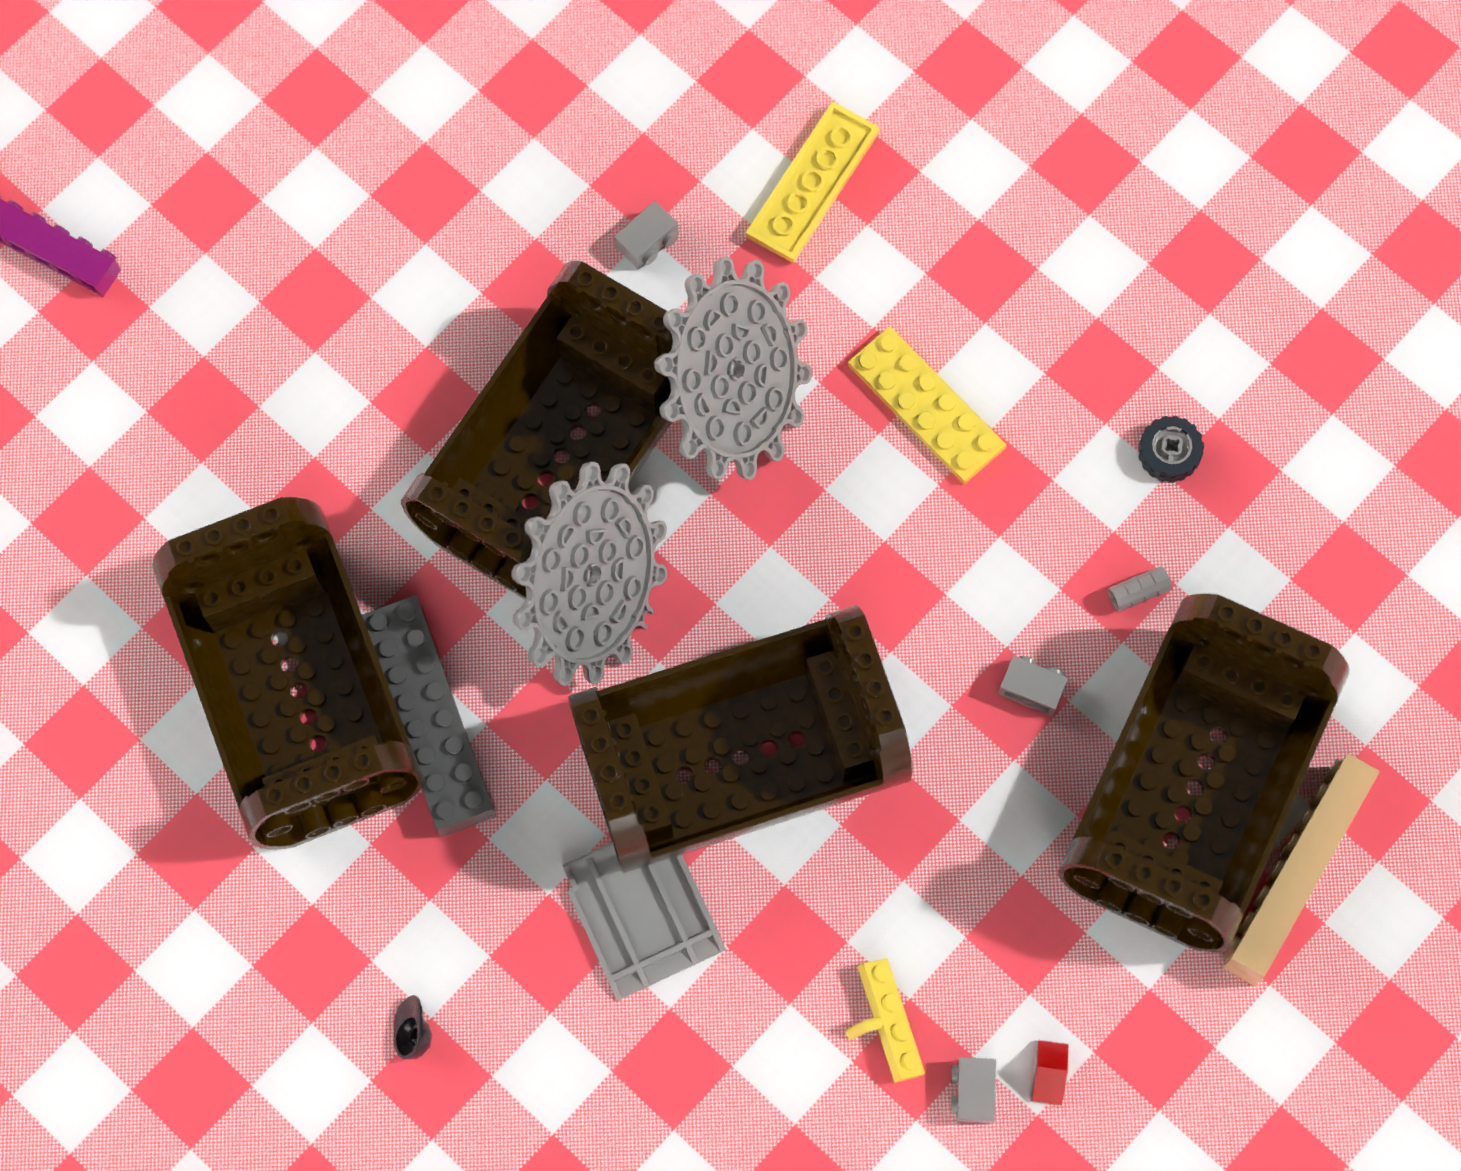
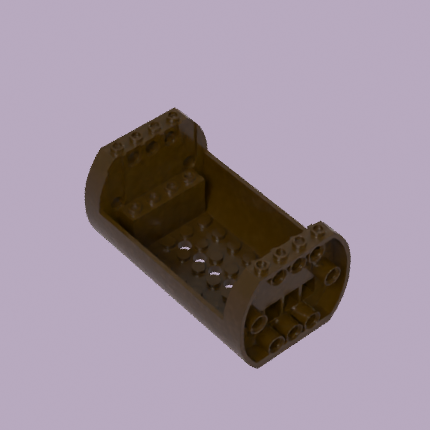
[401,261,673,599]
[152,497,424,849]
[1058,593,1350,953]
[567,605,913,873]

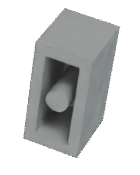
[614,201,679,270]
[998,656,1068,716]
[951,1057,996,1124]

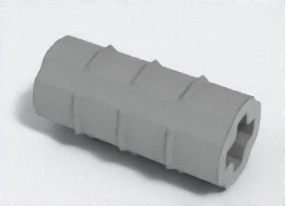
[1107,566,1172,612]

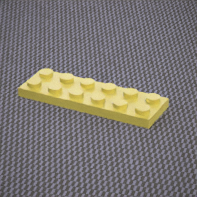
[746,101,880,264]
[848,326,1006,484]

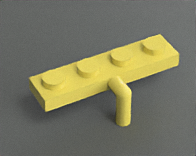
[846,958,925,1083]

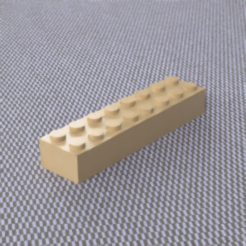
[1223,753,1380,986]

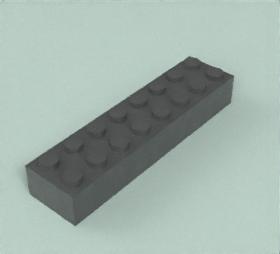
[362,595,497,837]

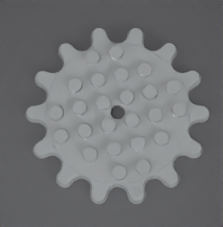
[654,257,812,480]
[512,462,667,686]

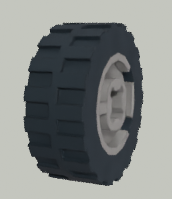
[1138,415,1204,483]

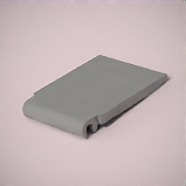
[562,842,726,1001]

